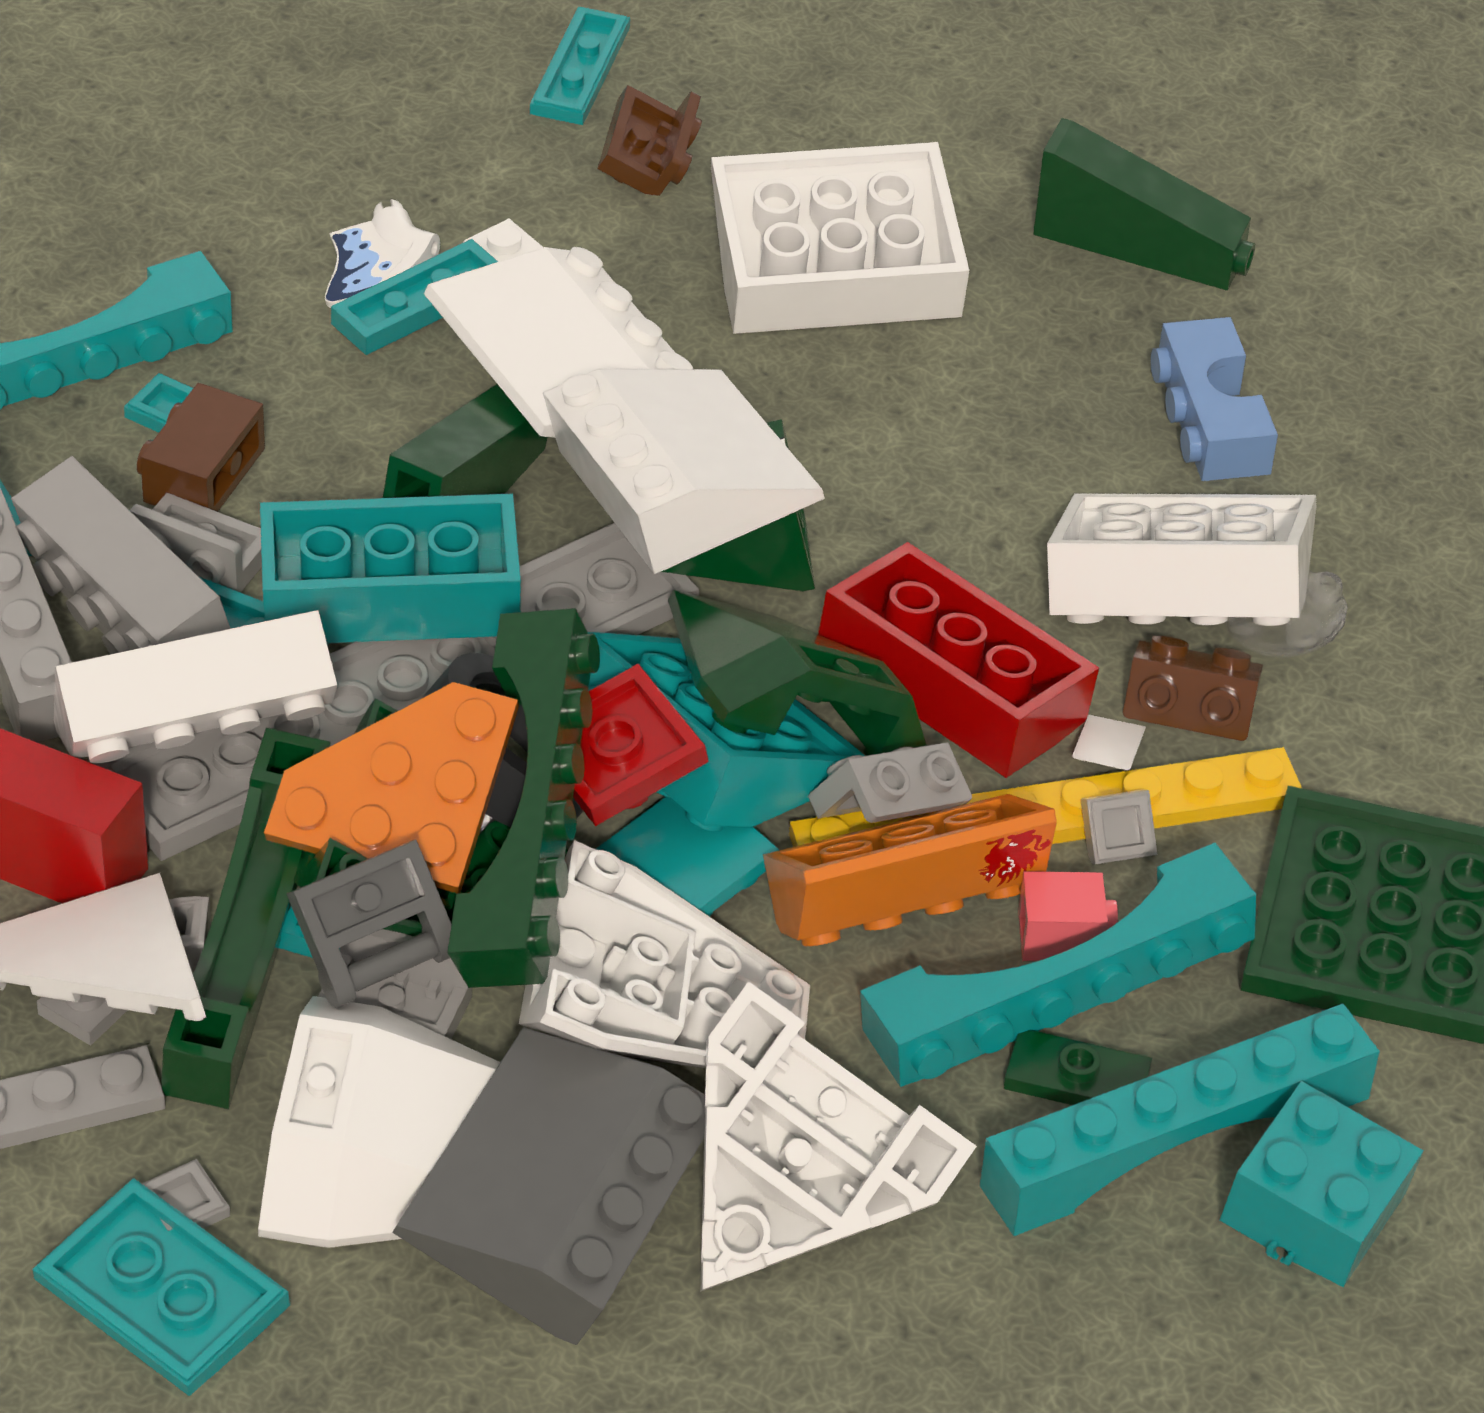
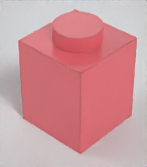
[1018,872,1118,961]

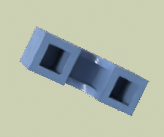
[1151,317,1278,481]

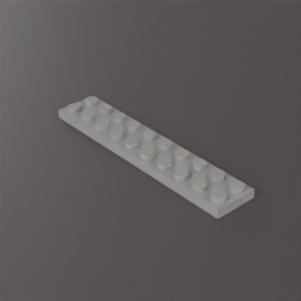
[92,523,699,861]

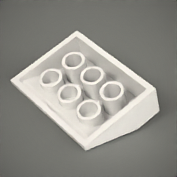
[711,142,969,334]
[424,247,693,437]
[543,369,825,574]
[1047,494,1316,626]
[53,610,337,763]

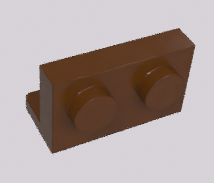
[597,85,702,196]
[1123,636,1263,741]

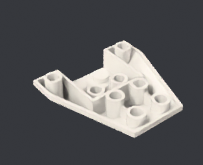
[519,840,810,1068]
[258,996,501,1248]

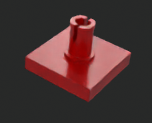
[526,664,709,826]

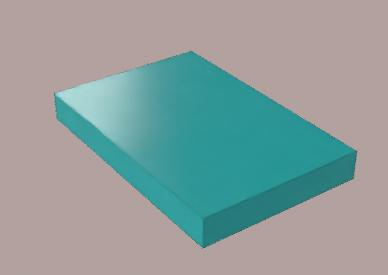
[32,1178,290,1396]

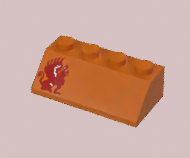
[763,794,1057,946]

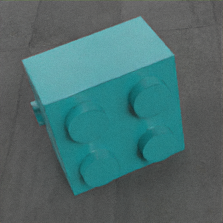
[1220,1081,1424,1287]

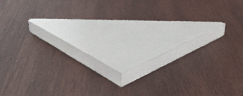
[0,873,206,1021]

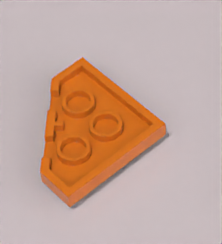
[264,682,519,894]

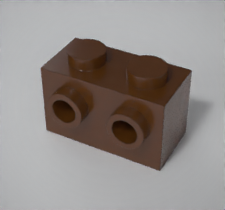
[137,383,265,512]

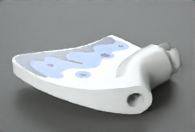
[325,199,440,308]

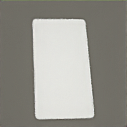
[1072,715,1146,770]

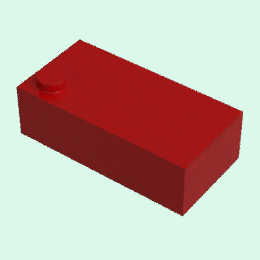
[818,542,1099,778]
[0,728,148,904]

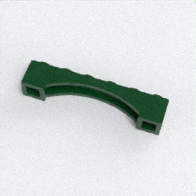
[447,608,600,988]
[162,728,331,1109]

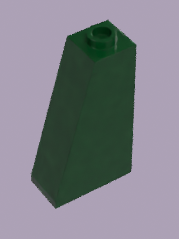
[1033,118,1255,291]
[383,384,548,498]

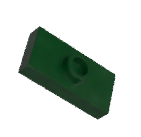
[1004,1030,1152,1105]

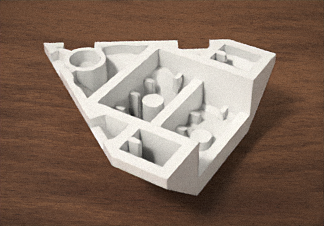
[700,981,977,1292]

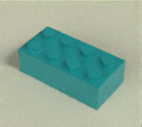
[260,494,521,643]

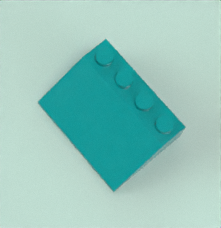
[588,632,865,831]

